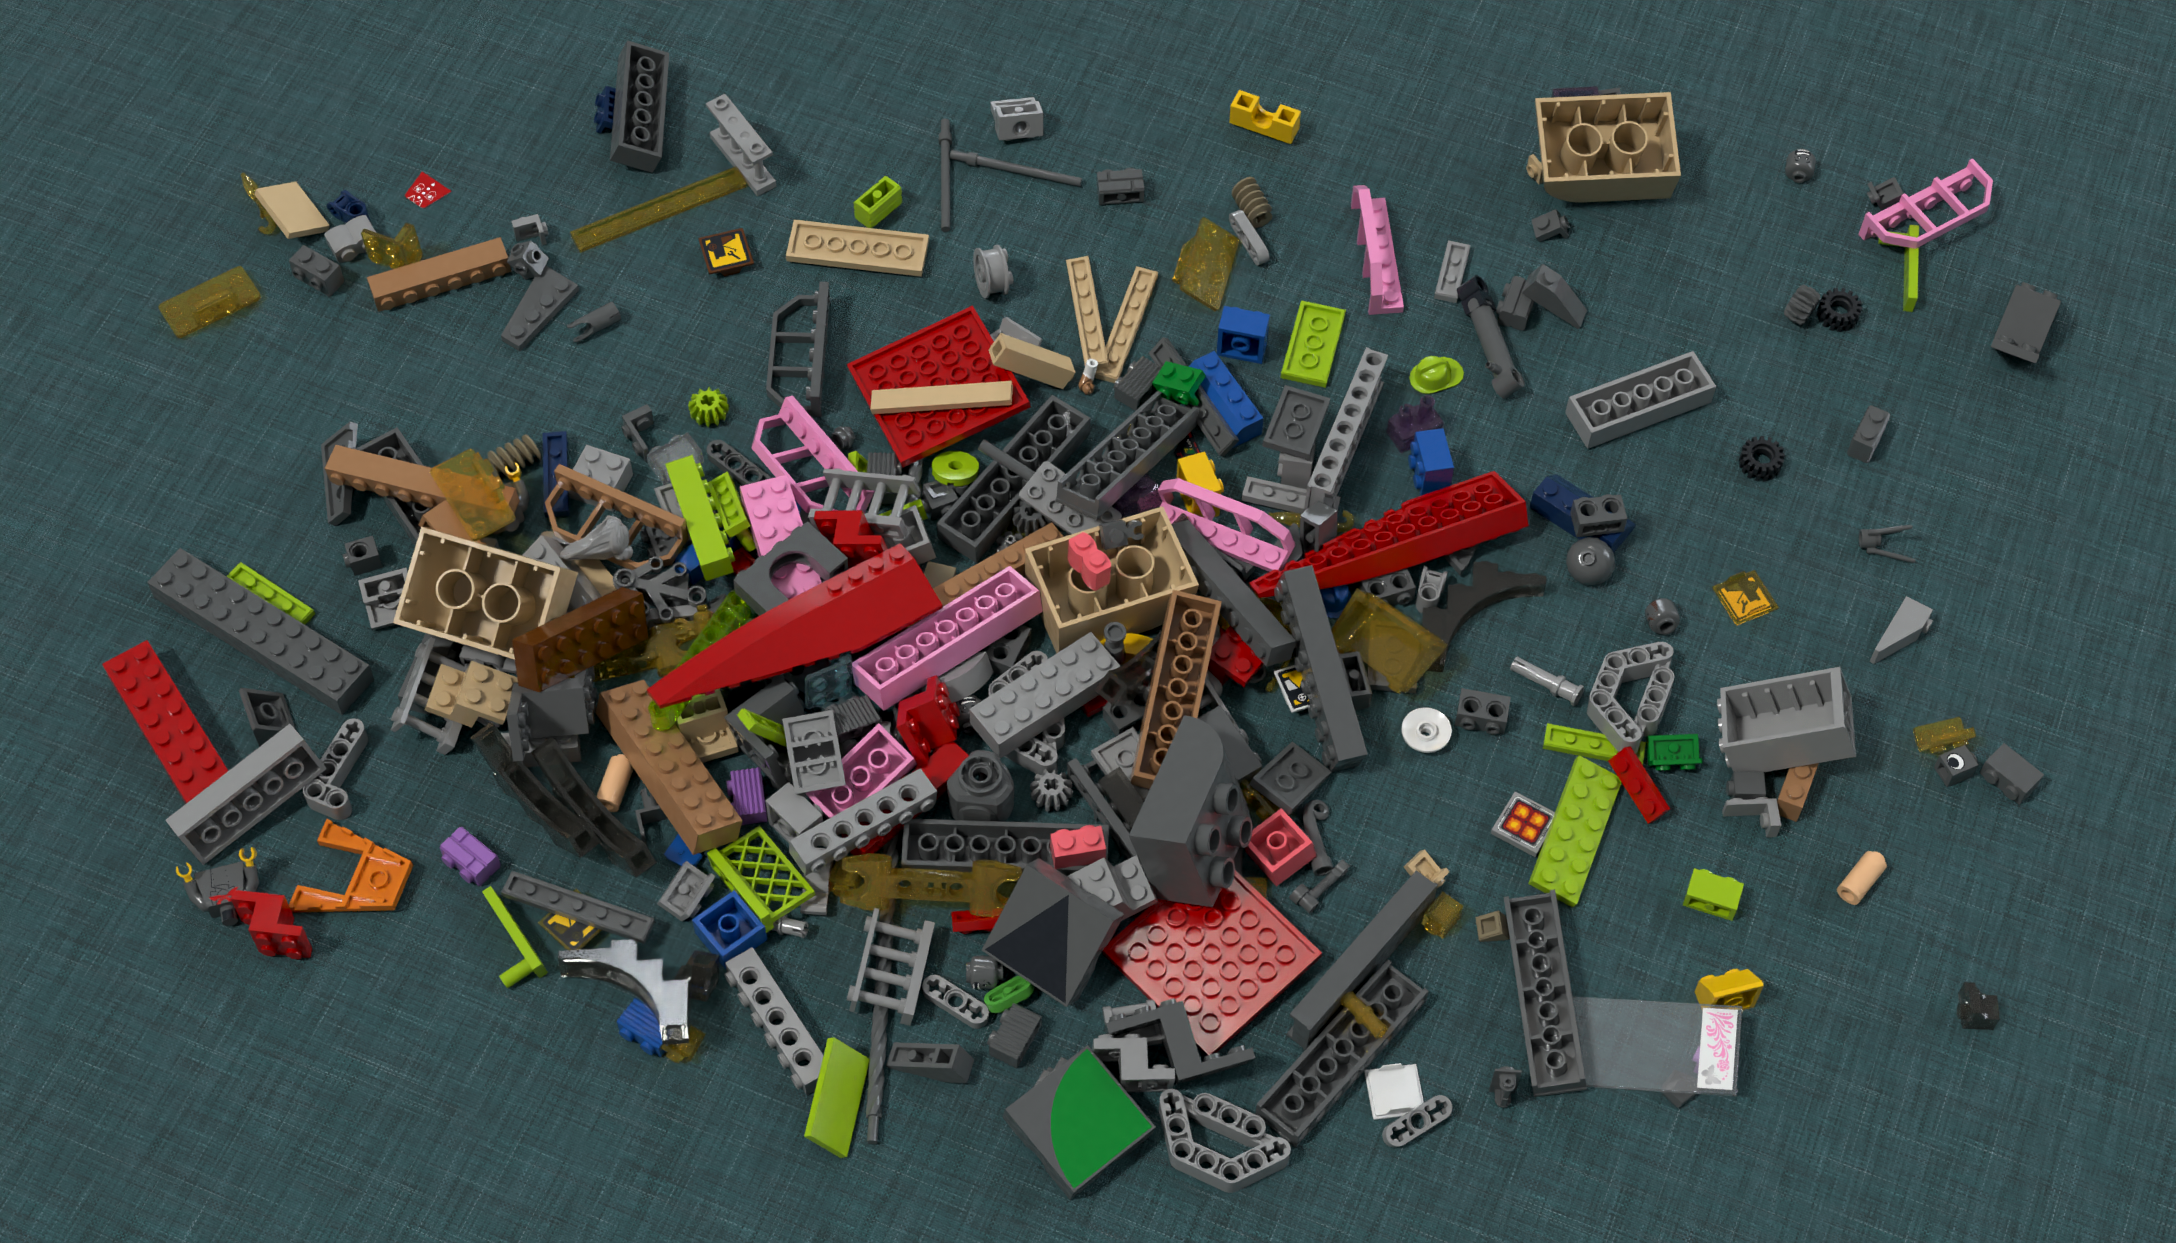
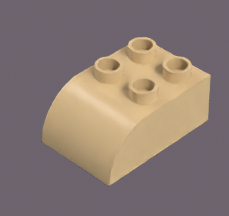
[1535,92,1681,202]
[1025,506,1199,654]
[393,527,578,659]

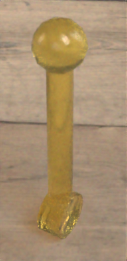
[1266,653,1296,692]

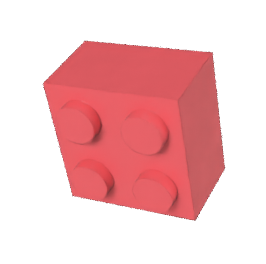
[1245,808,1317,886]

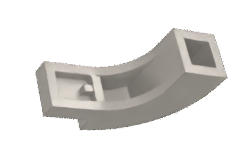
[907,652,993,703]

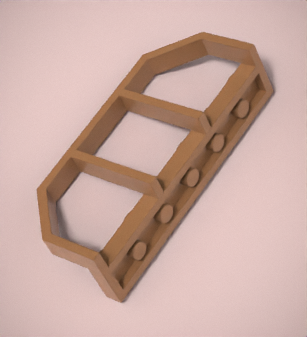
[545,464,689,570]

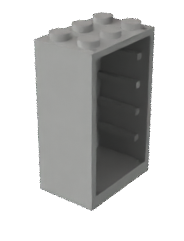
[1717,667,1856,772]

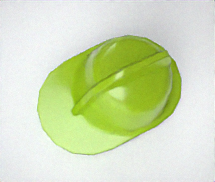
[1409,356,1464,394]

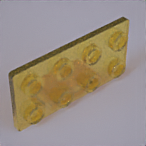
[1172,217,1239,311]

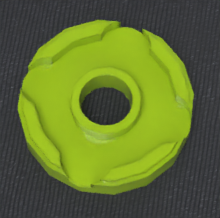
[932,451,979,487]

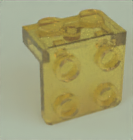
[361,223,422,269]

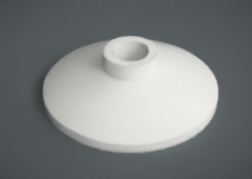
[1401,708,1452,753]

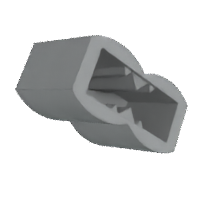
[324,215,380,263]

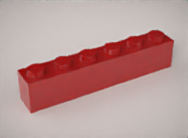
[842,741,969,863]

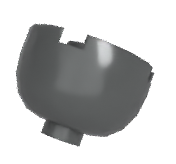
[1566,537,1615,586]

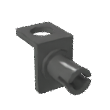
[635,788,668,846]

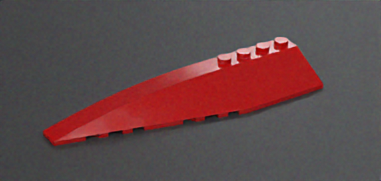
[1249,471,1529,598]
[647,543,943,709]

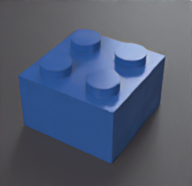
[1217,306,1270,364]
[1408,428,1454,496]
[692,890,767,970]

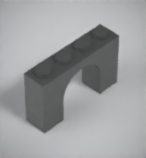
[733,521,848,616]

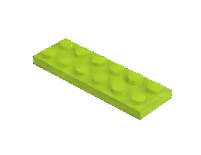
[1528,755,1621,907]

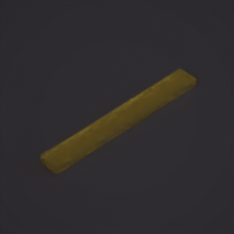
[570,167,746,253]

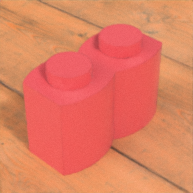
[1067,532,1111,591]

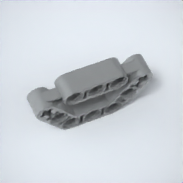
[1587,642,1674,754]
[989,651,1065,776]
[1159,1089,1291,1193]

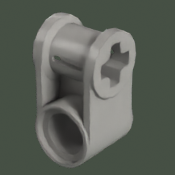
[1416,566,1448,615]

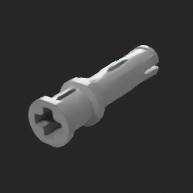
[1510,656,1584,706]

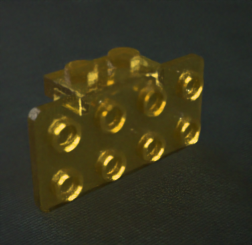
[158,266,261,338]
[430,449,515,541]

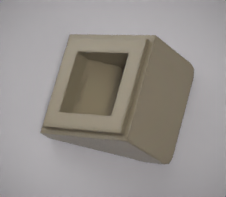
[1475,910,1510,942]

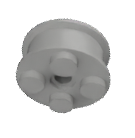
[973,245,1013,298]

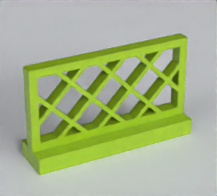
[707,826,816,933]

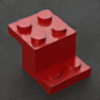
[814,510,888,569]
[1208,626,1264,687]
[896,675,960,767]
[231,890,312,959]

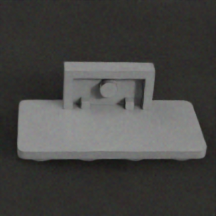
[1019,461,1122,535]

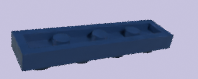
[542,431,569,518]

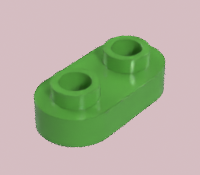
[984,976,1034,1013]

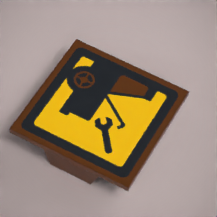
[698,228,754,276]

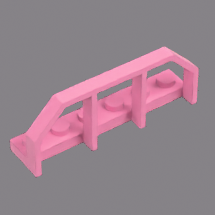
[1858,159,1993,249]
[1351,185,1404,315]
[751,396,875,514]
[1158,478,1295,572]

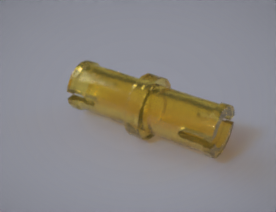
[1340,991,1389,1039]

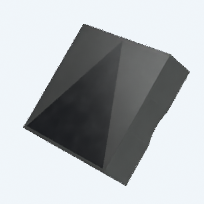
[982,858,1124,1007]

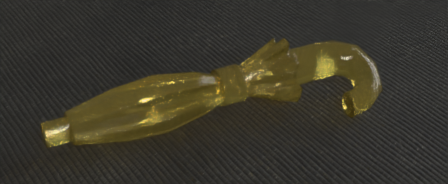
[240,173,277,234]
[1268,510,1354,532]

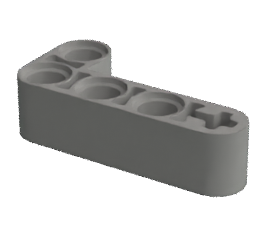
[303,718,368,820]

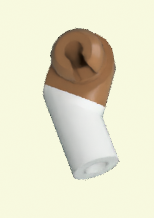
[1078,359,1098,395]

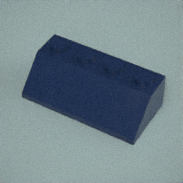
[1529,474,1636,553]

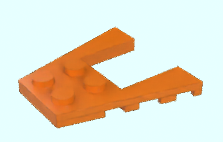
[289,819,413,912]

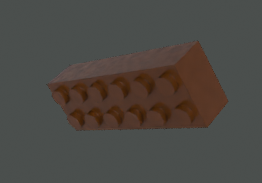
[512,587,648,692]

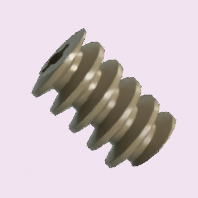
[1232,177,1272,228]
[487,434,541,480]

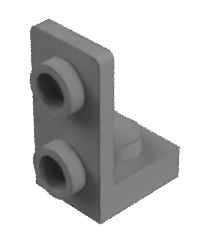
[1722,797,1781,837]

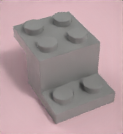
[782,710,846,794]
[1067,855,1158,921]
[1092,1034,1175,1092]

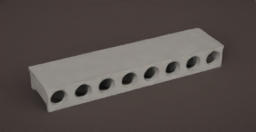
[1303,347,1388,513]

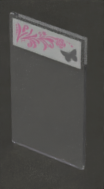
[1572,997,1743,1096]

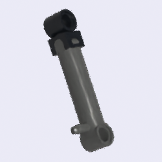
[1457,275,1525,399]

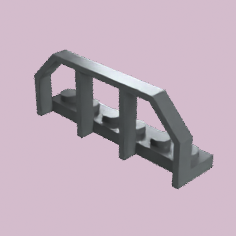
[766,282,831,417]
[1067,758,1138,860]

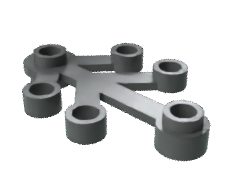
[613,556,707,623]

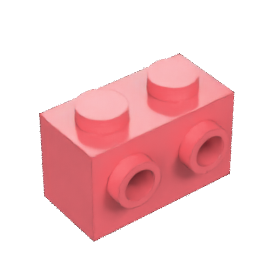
[1050,825,1106,869]

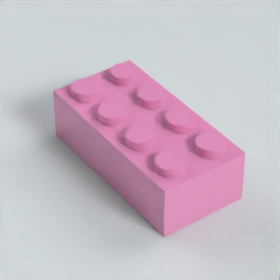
[806,723,917,819]

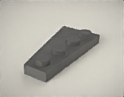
[501,265,579,351]
[321,421,358,526]

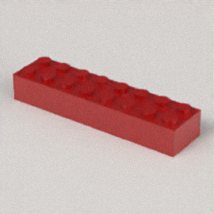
[102,640,228,804]

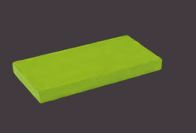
[1280,300,1346,388]
[804,1037,870,1158]

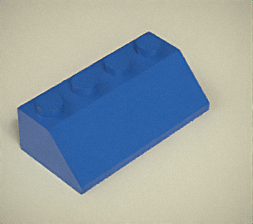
[1189,351,1263,448]

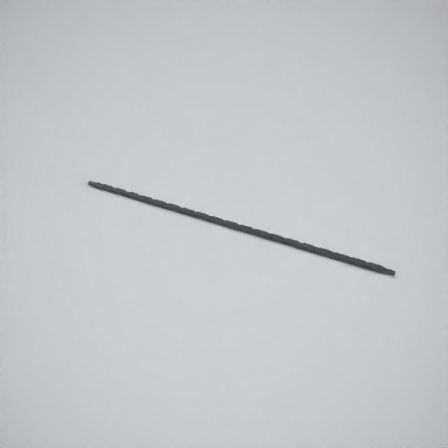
[866,458,924,1144]

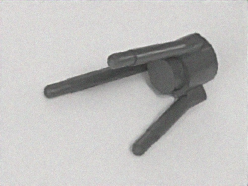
[1859,525,1916,563]

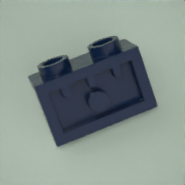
[594,86,616,134]

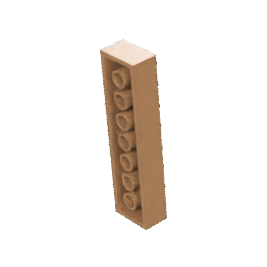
[1129,590,1222,789]
[596,680,742,855]

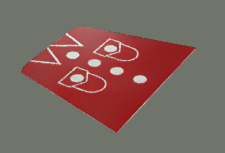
[405,172,451,208]

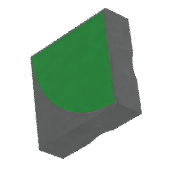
[1002,1045,1156,1200]

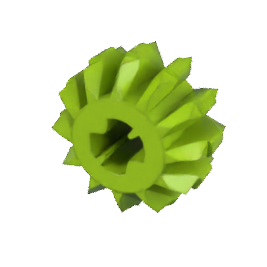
[688,387,729,428]

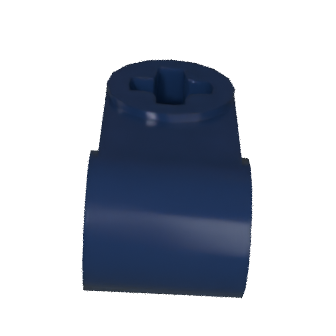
[326,190,371,223]

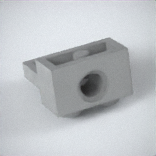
[991,97,1043,141]
[358,568,408,631]

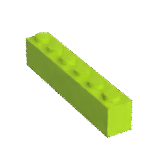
[665,455,735,581]

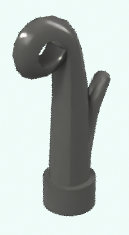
[1298,799,1333,876]

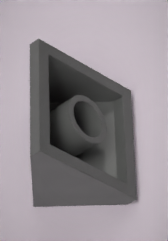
[239,688,296,747]

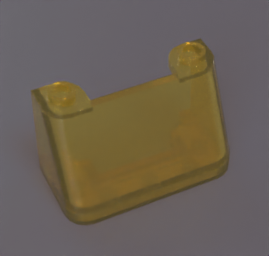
[1331,589,1448,694]

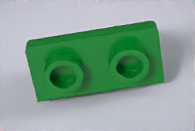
[1152,361,1206,406]
[1646,734,1702,771]

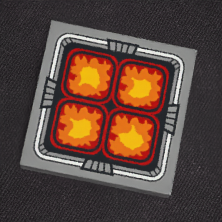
[1491,792,1555,857]

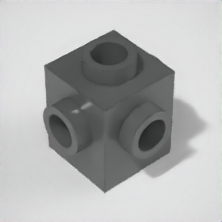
[507,240,549,279]

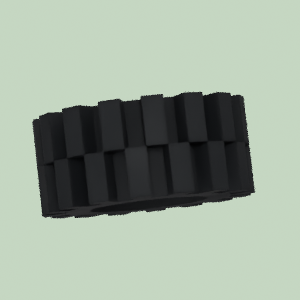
[1817,288,1862,332]
[1739,436,1785,482]

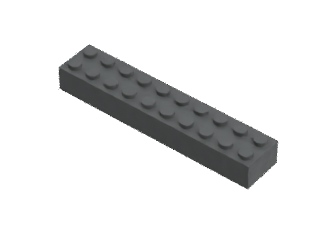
[147,548,374,715]

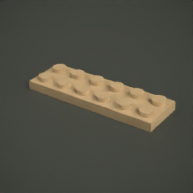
[786,220,929,277]

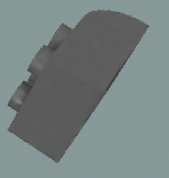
[1129,715,1253,907]

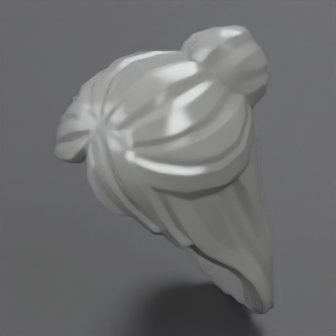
[560,515,633,560]

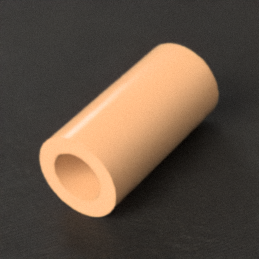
[594,754,634,812]
[1837,851,1887,905]

